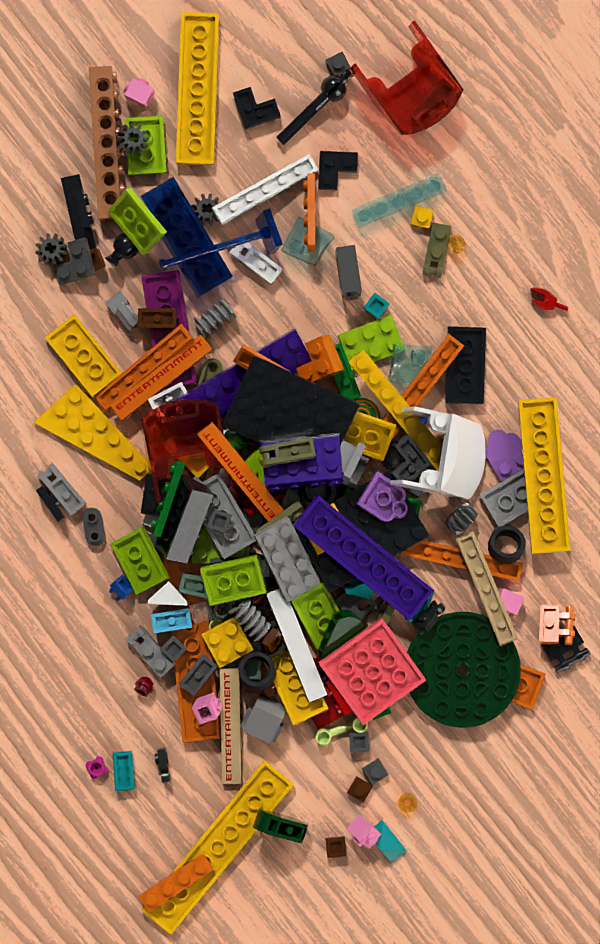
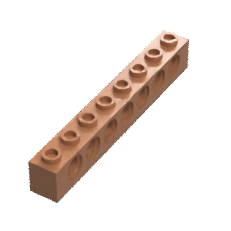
[89,66,124,222]

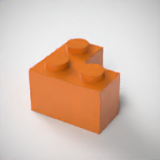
[296,335,344,383]

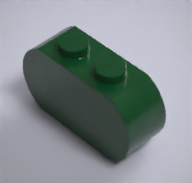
[318,610,365,659]
[253,808,309,844]

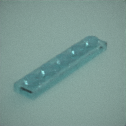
[352,173,447,228]

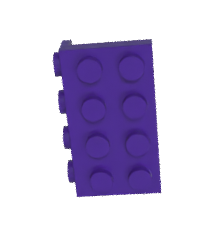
[261,436,344,492]

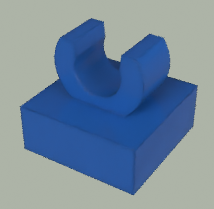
[109,574,134,601]

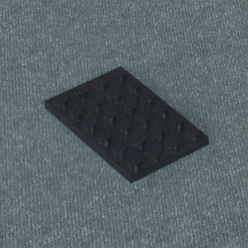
[221,355,360,445]
[293,469,429,593]

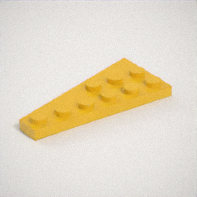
[33,384,154,481]

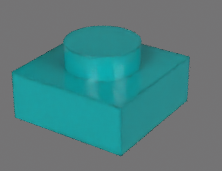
[363,292,390,319]

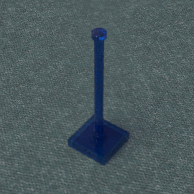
[159,208,283,271]

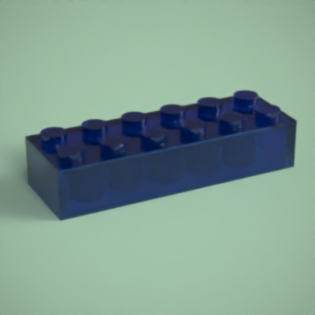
[139,177,233,298]

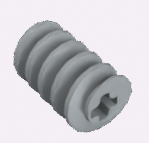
[194,299,237,339]
[229,599,271,642]

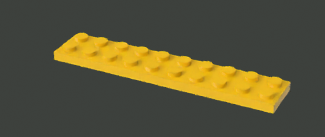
[141,759,294,935]

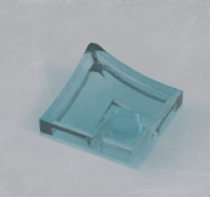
[281,217,334,267]
[388,344,432,383]

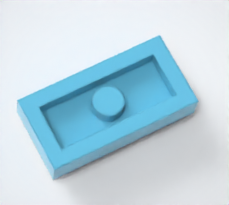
[151,608,192,633]

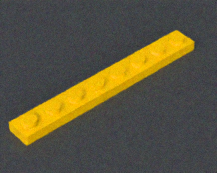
[348,349,443,471]

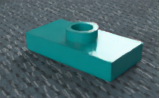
[112,751,135,791]

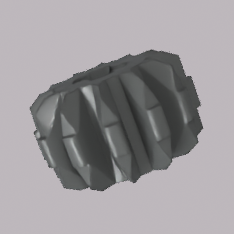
[116,123,149,156]
[191,194,219,226]
[35,233,68,266]
[445,503,478,535]

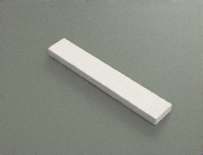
[211,154,319,225]
[266,589,327,702]

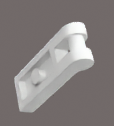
[229,238,283,285]

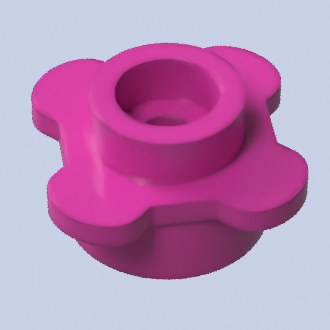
[85,756,108,779]

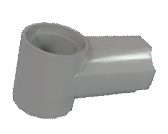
[105,291,138,331]

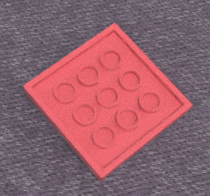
[318,617,426,725]

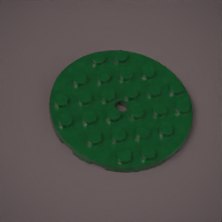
[407,612,521,728]

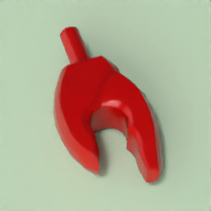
[530,287,569,311]

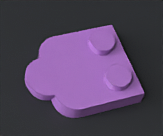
[485,430,524,482]
[356,471,408,522]

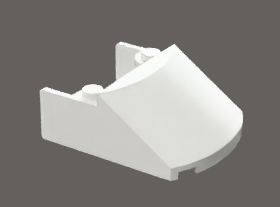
[390,407,486,500]

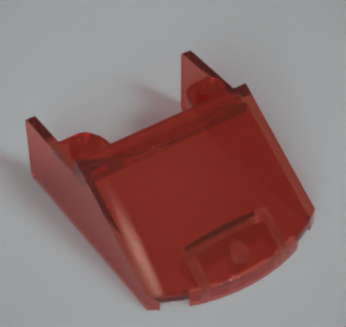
[350,20,464,135]
[141,399,234,504]

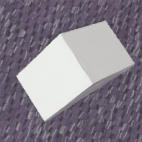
[148,382,187,417]
[148,581,188,606]

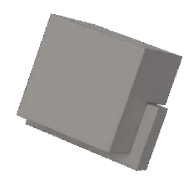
[340,441,369,490]
[240,694,286,744]

